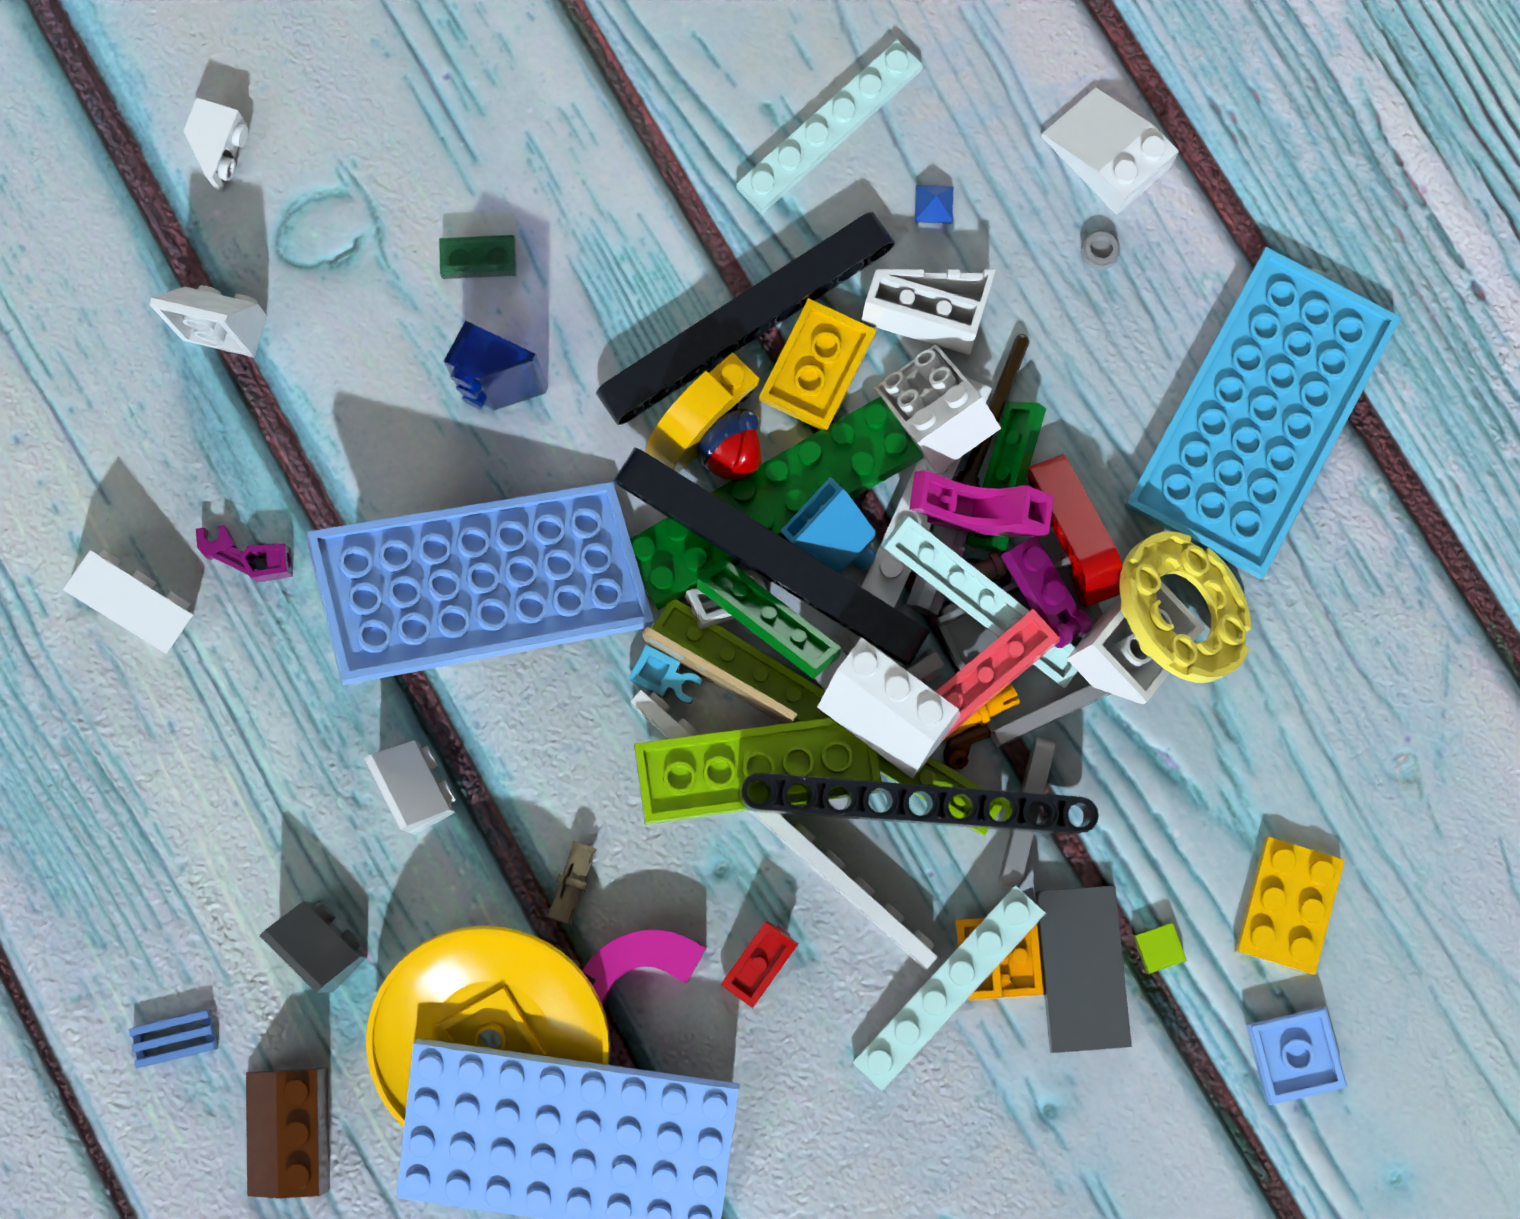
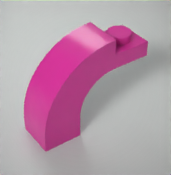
[909,470,1054,537]
[582,930,707,1006]

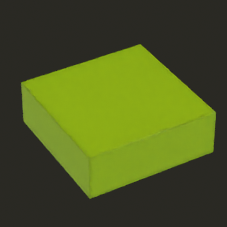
[1133,923,1187,974]

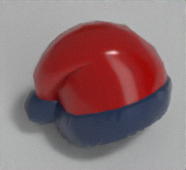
[697,409,762,480]

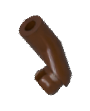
[943,723,991,770]

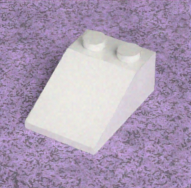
[1041,88,1179,215]
[149,285,267,358]

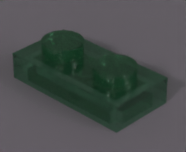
[439,235,517,279]

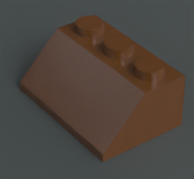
[246,1068,330,1199]

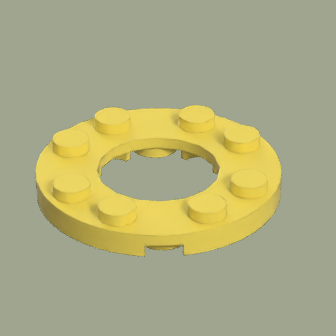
[1120,531,1252,683]

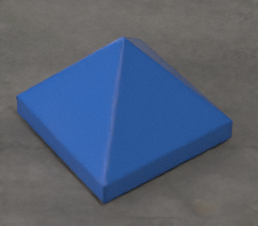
[915,185,954,224]

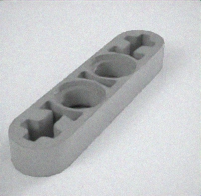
[998,736,1056,888]

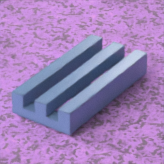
[129,1010,218,1068]

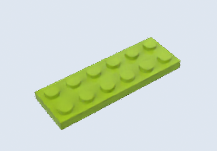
[634,718,882,825]

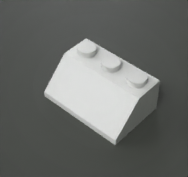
[1066,581,1205,704]
[817,638,961,779]

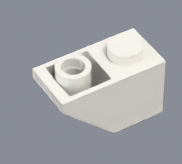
[183,97,248,192]

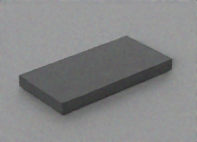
[1035,886,1132,1053]

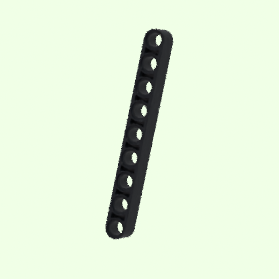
[596,212,895,425]
[613,447,930,666]
[738,773,1099,835]

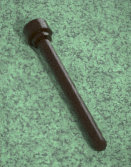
[952,334,1029,487]

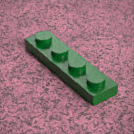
[966,401,1046,552]
[697,558,842,679]

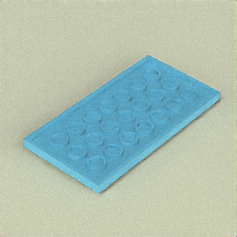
[1124,247,1402,580]

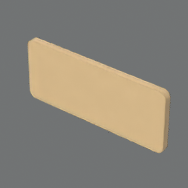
[642,627,797,724]

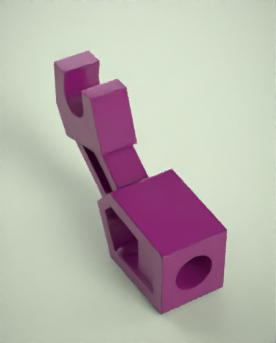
[196,525,293,583]

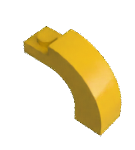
[645,352,760,473]

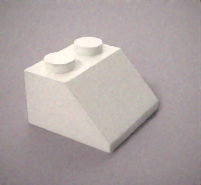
[364,740,456,835]

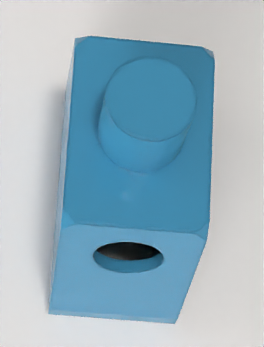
[780,477,876,572]

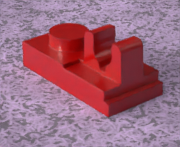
[720,920,799,1008]

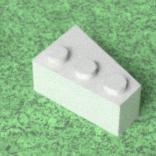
[861,269,996,355]
[63,548,193,654]

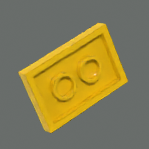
[759,298,877,430]
[1235,836,1345,975]

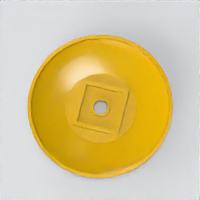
[366,926,610,1128]

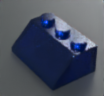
[443,320,548,410]

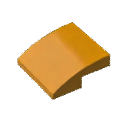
[956,918,1044,1000]

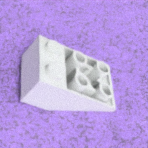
[874,344,1001,473]

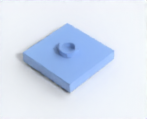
[1246,1007,1348,1105]

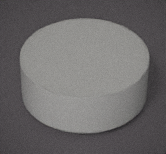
[1081,230,1120,270]

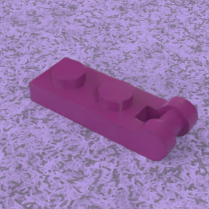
[1001,536,1092,648]

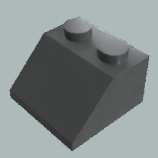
[259,901,367,993]

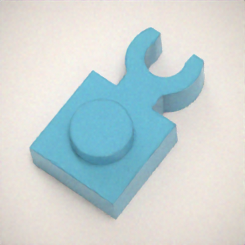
[628,645,702,704]

